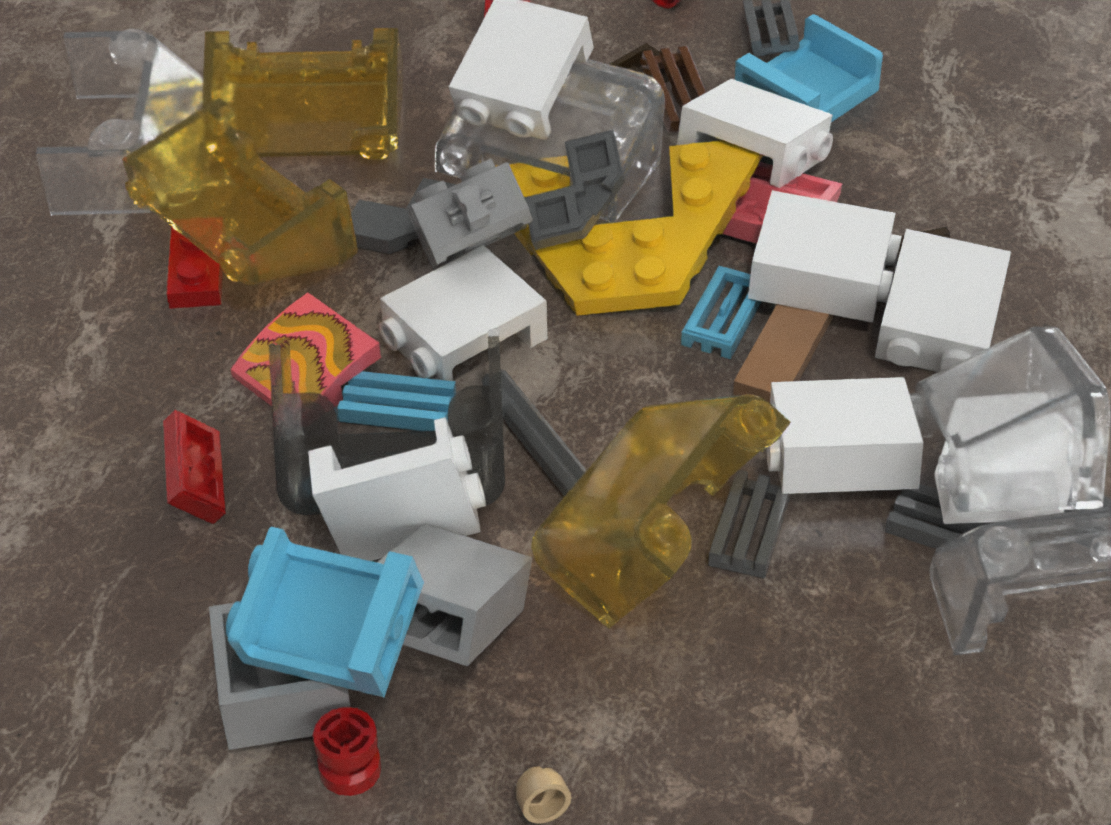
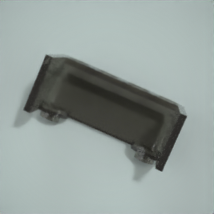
[269,329,505,515]

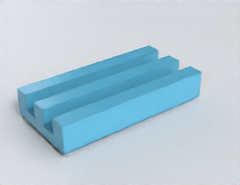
[681,266,762,359]
[337,371,456,433]

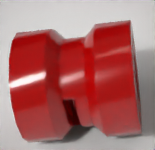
[313,707,382,796]

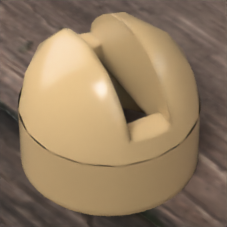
[515,766,571,824]

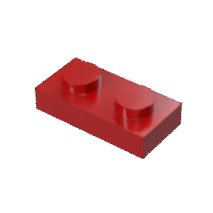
[166,222,224,309]

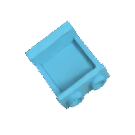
[735,14,883,122]
[226,527,424,697]

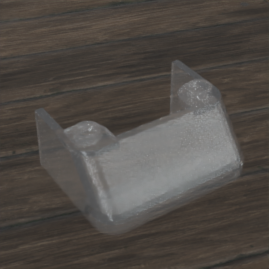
[36,29,215,215]

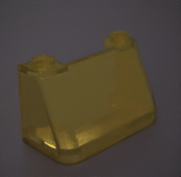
[201,28,403,162]
[122,98,358,285]
[531,394,791,629]

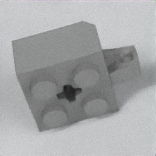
[408,159,533,270]
[209,602,350,750]

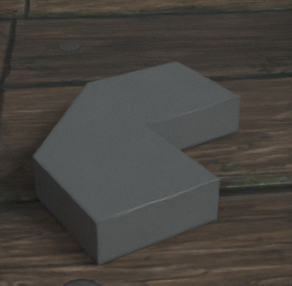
[524,130,626,250]
[341,178,457,254]

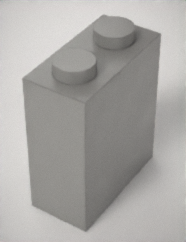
[377,524,532,666]

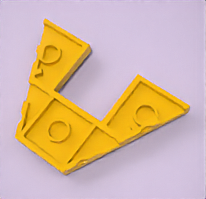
[495,140,768,316]

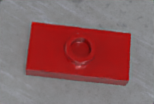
[163,410,226,525]

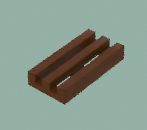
[640,46,706,133]

